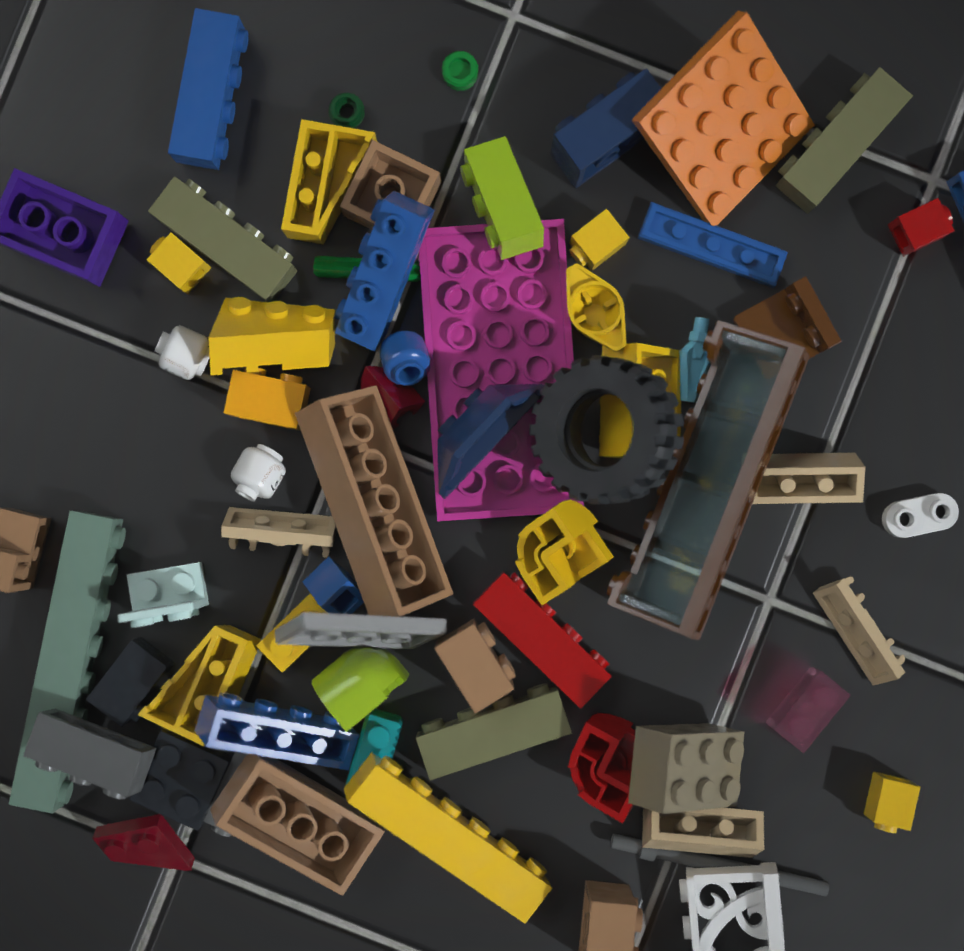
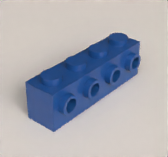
[168,8,249,170]
[334,191,435,351]
[195,692,359,770]

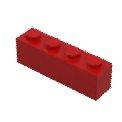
[473,571,612,709]

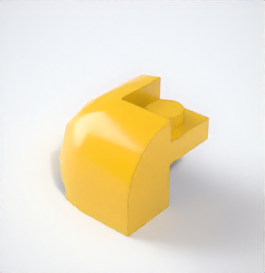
[515,500,614,605]

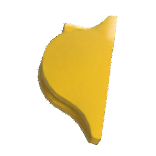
[566,263,626,352]

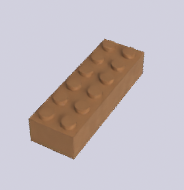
[295,385,453,617]

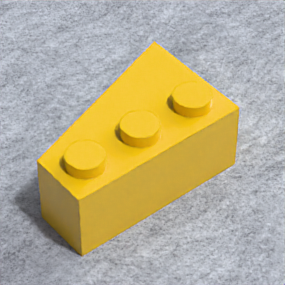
[281,119,377,244]
[209,297,335,376]
[138,625,262,746]

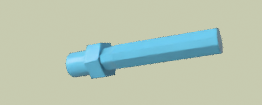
[679,317,710,403]

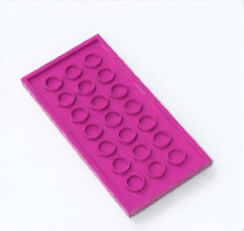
[419,219,584,521]

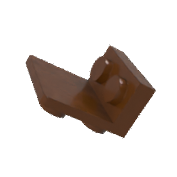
[733,276,842,380]

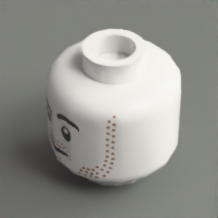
[154,325,210,380]
[231,444,286,501]

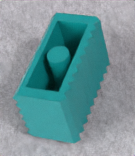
[346,708,404,784]

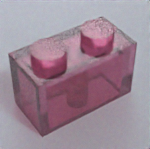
[765,666,851,754]

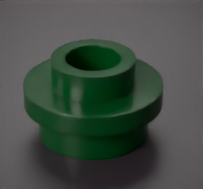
[328,93,365,128]

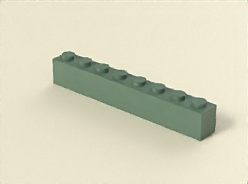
[8,510,126,814]

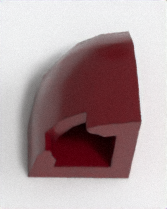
[361,366,425,429]

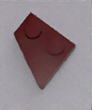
[92,814,195,871]

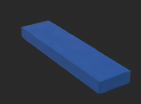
[637,202,788,288]

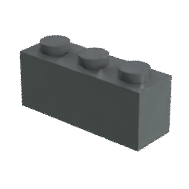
[23,708,156,799]

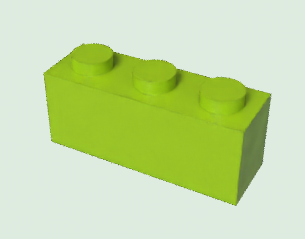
[460,136,544,260]

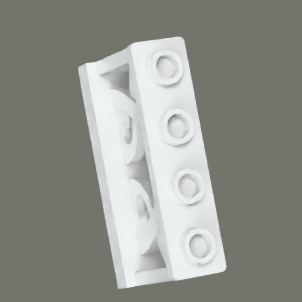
[679,862,785,951]

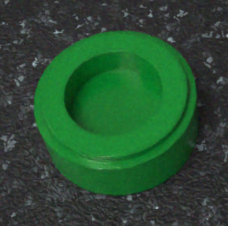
[442,51,478,91]

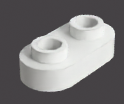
[882,493,959,538]

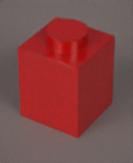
[887,198,954,257]

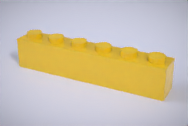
[343,752,552,924]

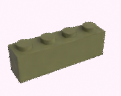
[775,67,913,214]
[148,176,297,302]
[416,683,572,780]

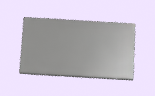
[275,612,447,649]

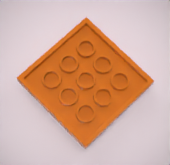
[631,11,815,226]

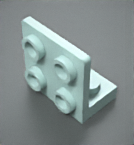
[117,562,209,628]

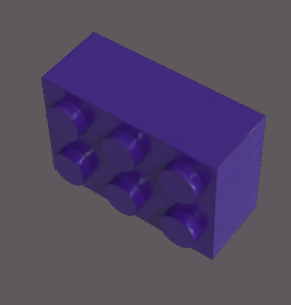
[0,168,129,287]

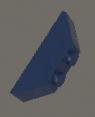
[437,384,544,499]

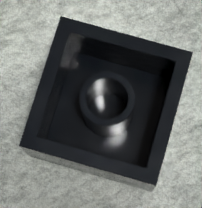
[129,728,234,831]

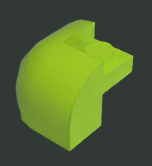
[312,647,409,732]

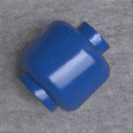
[380,330,430,386]

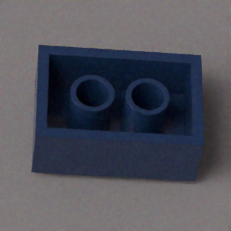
[550,68,661,189]

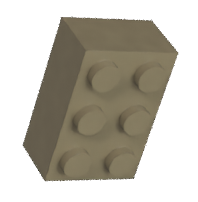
[628,723,744,814]

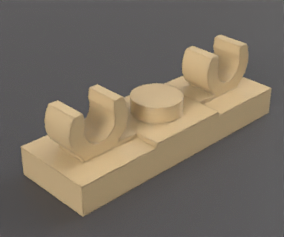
[221,507,337,558]
[813,577,905,685]

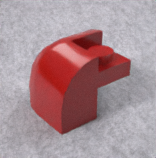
[568,713,636,823]

